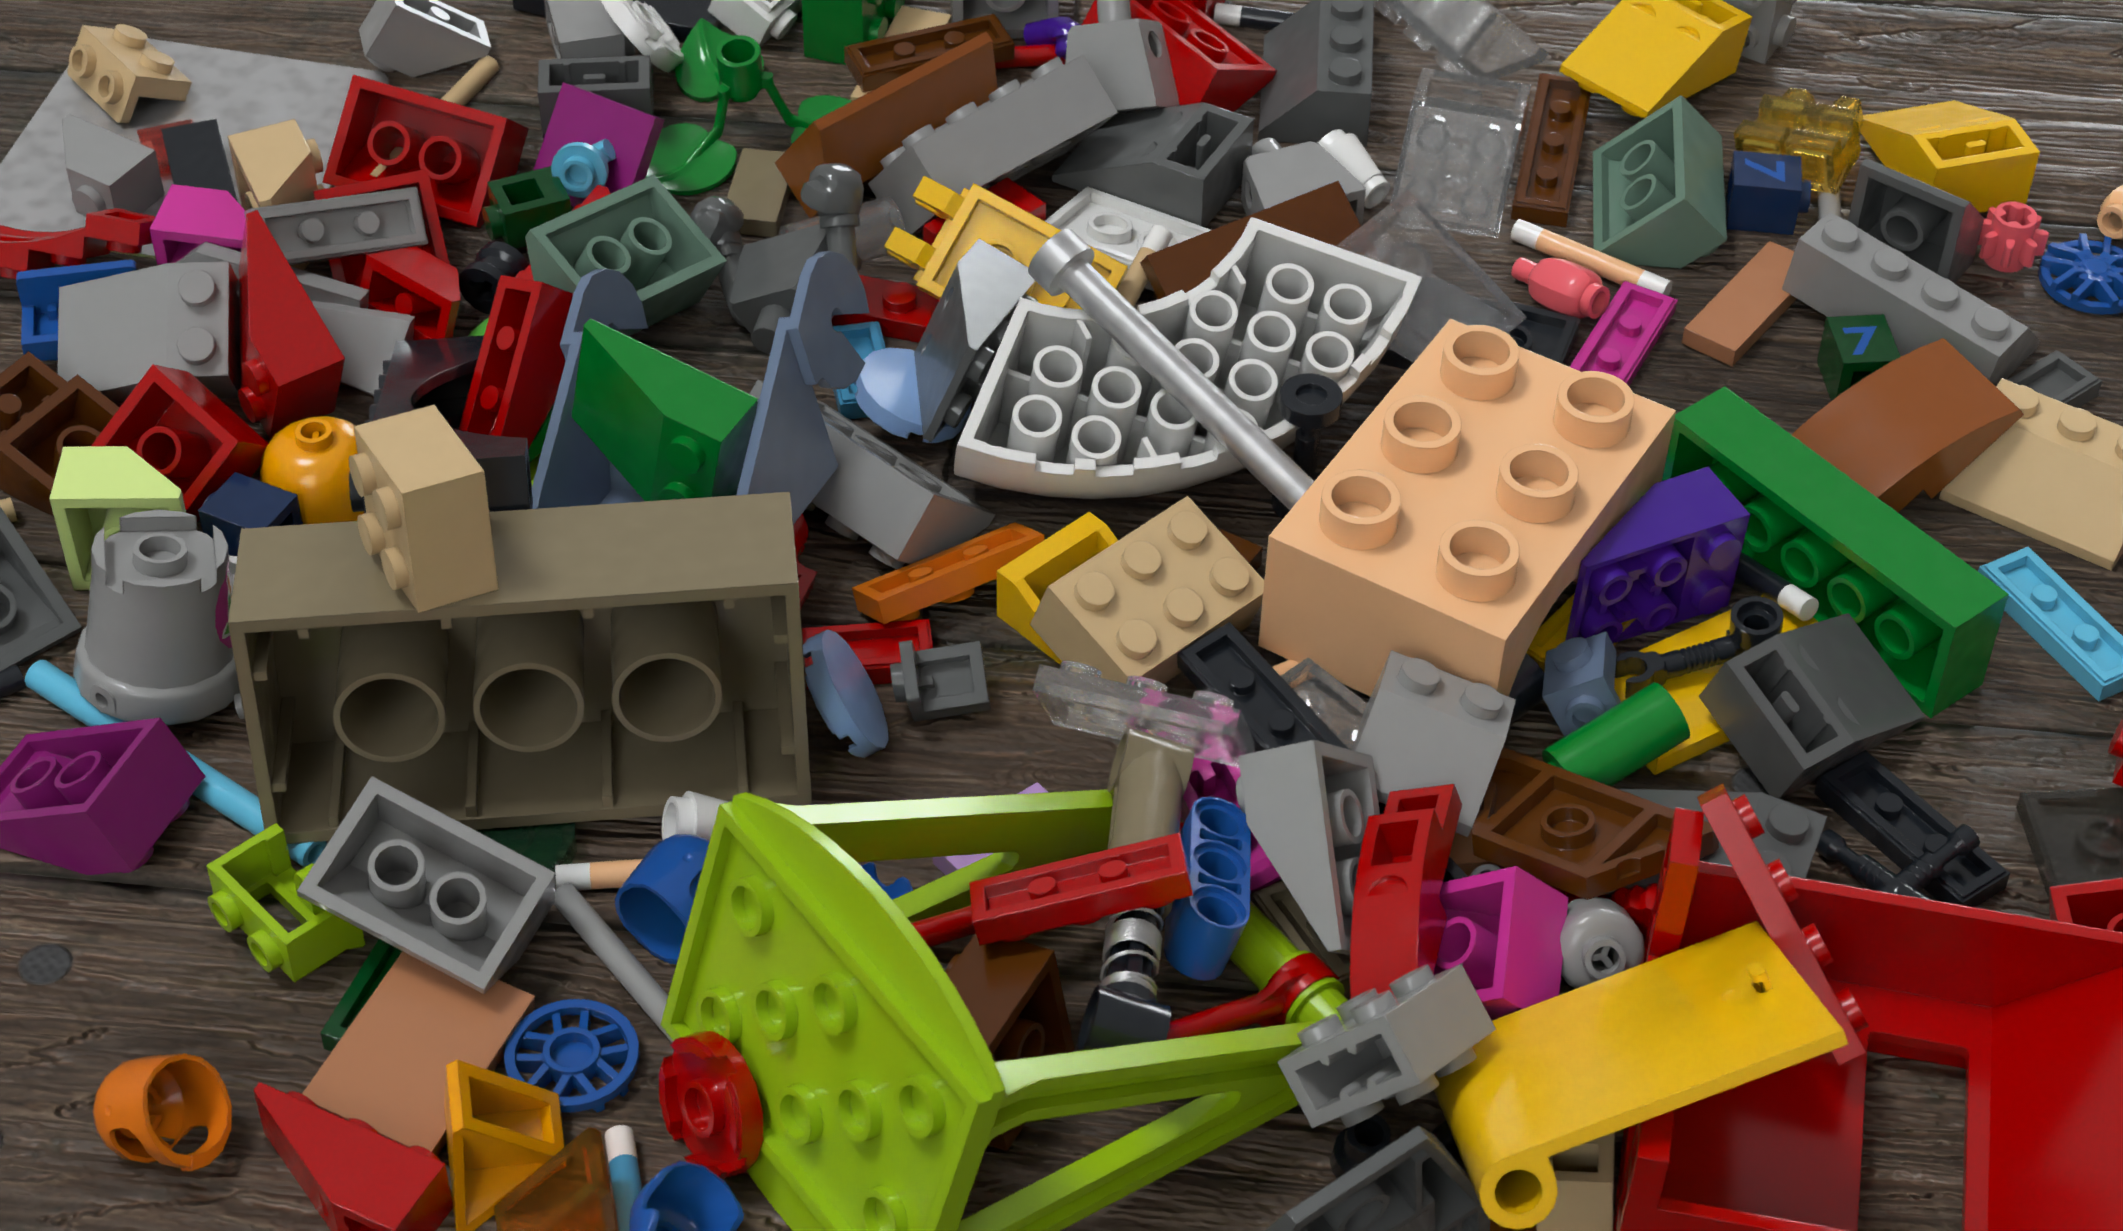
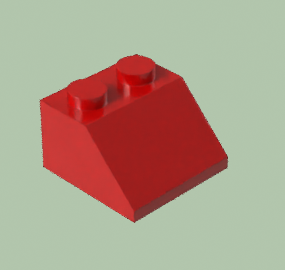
[91,364,269,522]

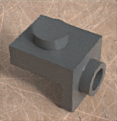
[890,640,991,722]

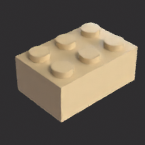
[1030,496,1264,719]

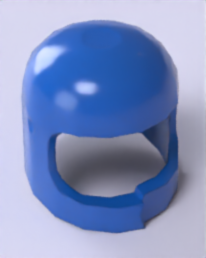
[615,834,710,965]

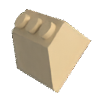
[1939,378,2123,571]

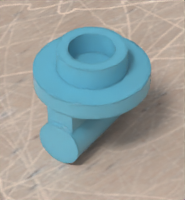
[551,139,616,198]

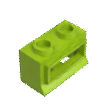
[206,823,365,982]

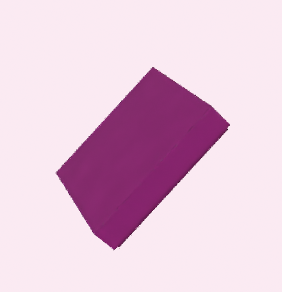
[534,82,665,207]

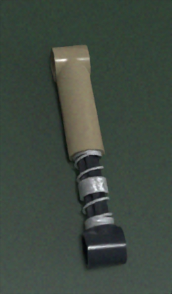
[1076,727,1194,1052]

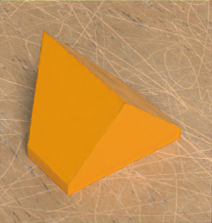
[444,1059,566,1231]

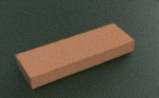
[1682,241,1797,367]

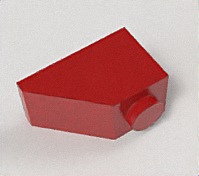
[360,246,460,340]

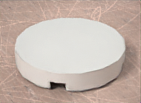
[601,0,684,72]

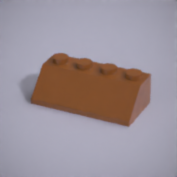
[775,31,998,220]

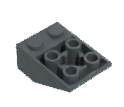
[1052,102,1254,227]
[914,239,1038,442]
[1699,613,1925,799]

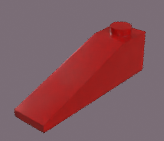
[459,275,573,449]

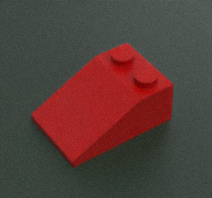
[238,210,345,439]

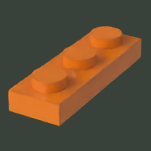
[852,522,1045,624]

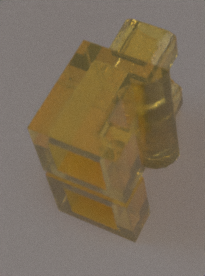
[1734,87,1863,195]

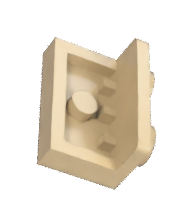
[67,24,192,124]

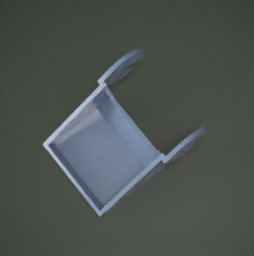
[532,251,869,524]

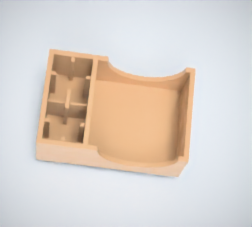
[1258,318,1676,696]

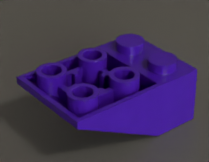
[1565,467,1750,644]

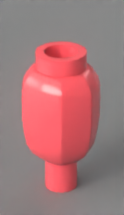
[1511,257,1610,319]

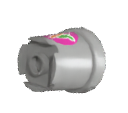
[73,509,240,726]

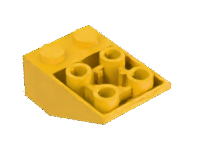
[1559,0,1753,118]
[1854,100,2040,213]

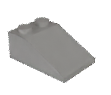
[57,261,241,402]
[1236,740,1380,955]

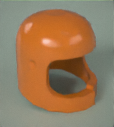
[93,1053,232,1171]

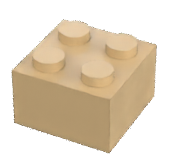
[349,405,498,613]

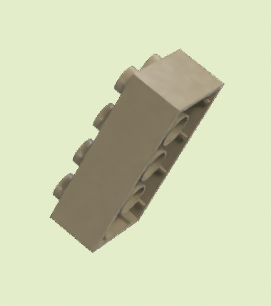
[228,492,812,844]

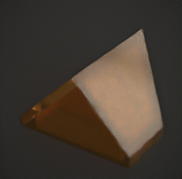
[494,1126,617,1231]

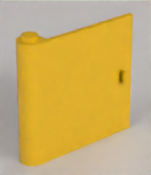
[1434,921,1848,1230]

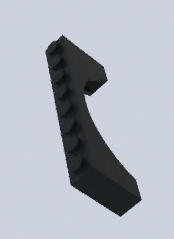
[349,335,533,514]

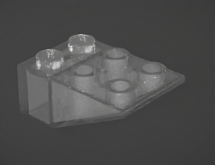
[1387,67,1531,238]

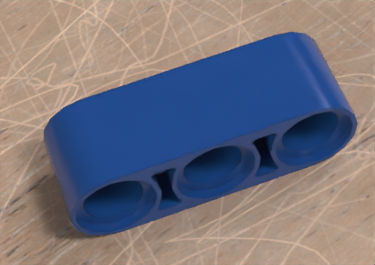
[1164,796,1251,981]

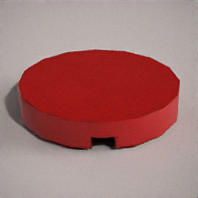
[659,1031,763,1179]

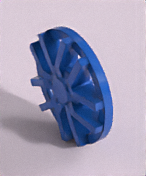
[2038,233,2123,315]
[504,999,640,1113]

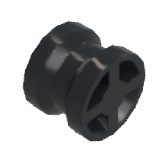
[459,241,529,314]

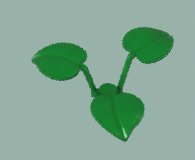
[645,18,852,195]

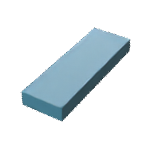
[1978,547,2123,702]

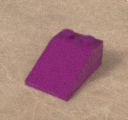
[0,718,206,875]

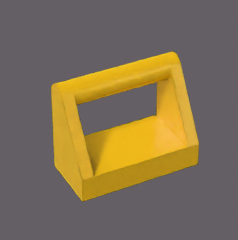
[997,512,1118,665]

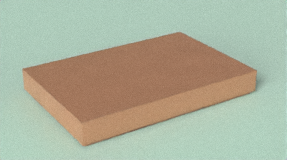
[302,951,535,1156]

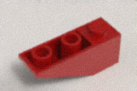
[253,1082,453,1231]

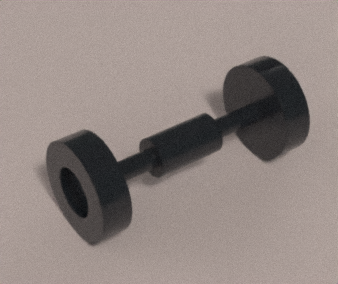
[1271,373,1343,519]

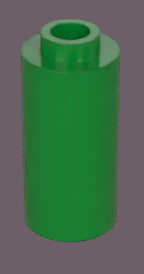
[1542,682,1690,786]

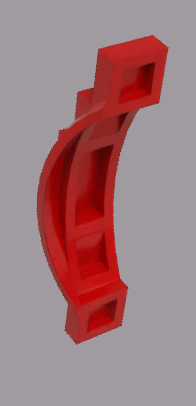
[0,208,156,279]

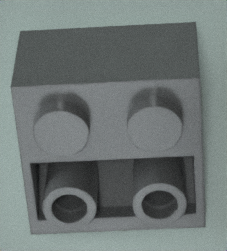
[538,55,654,140]

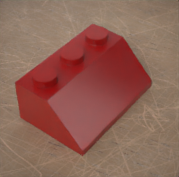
[1082,0,1277,112]
[322,74,529,228]

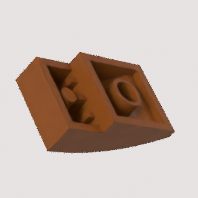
[1791,338,2024,512]

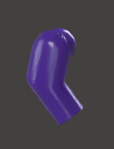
[1024,16,1080,59]

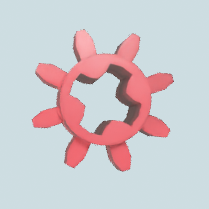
[1978,202,2049,273]

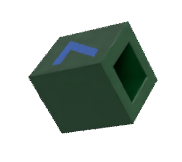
[1817,314,1901,401]

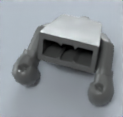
[690,163,864,354]

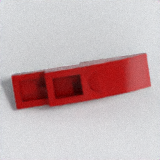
[1350,784,1462,999]

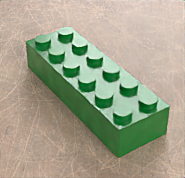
[1662,386,2009,719]

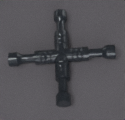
[1815,824,1980,900]

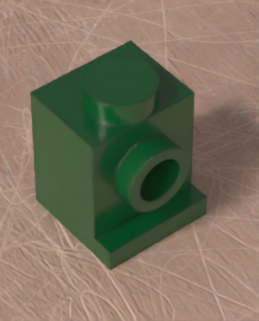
[482,166,572,249]

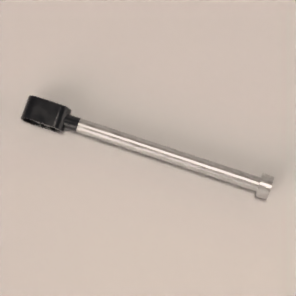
[1028,229,1544,726]

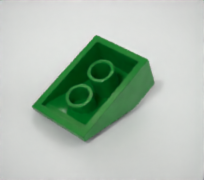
[572,318,758,501]

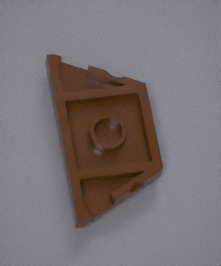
[1472,747,1719,900]

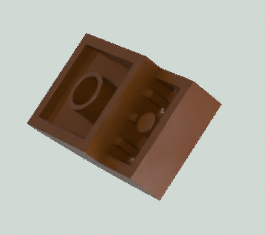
[0,351,120,516]

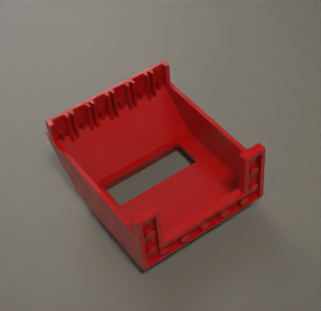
[1613,807,2123,1231]

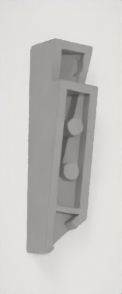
[175,242,415,395]

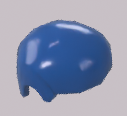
[629,1161,744,1231]

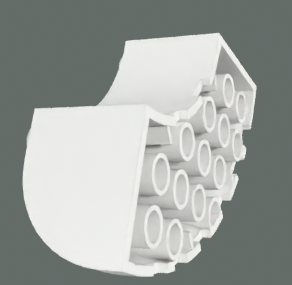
[954,217,1422,499]

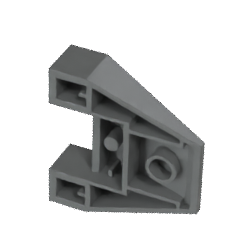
[1265,1126,1490,1231]

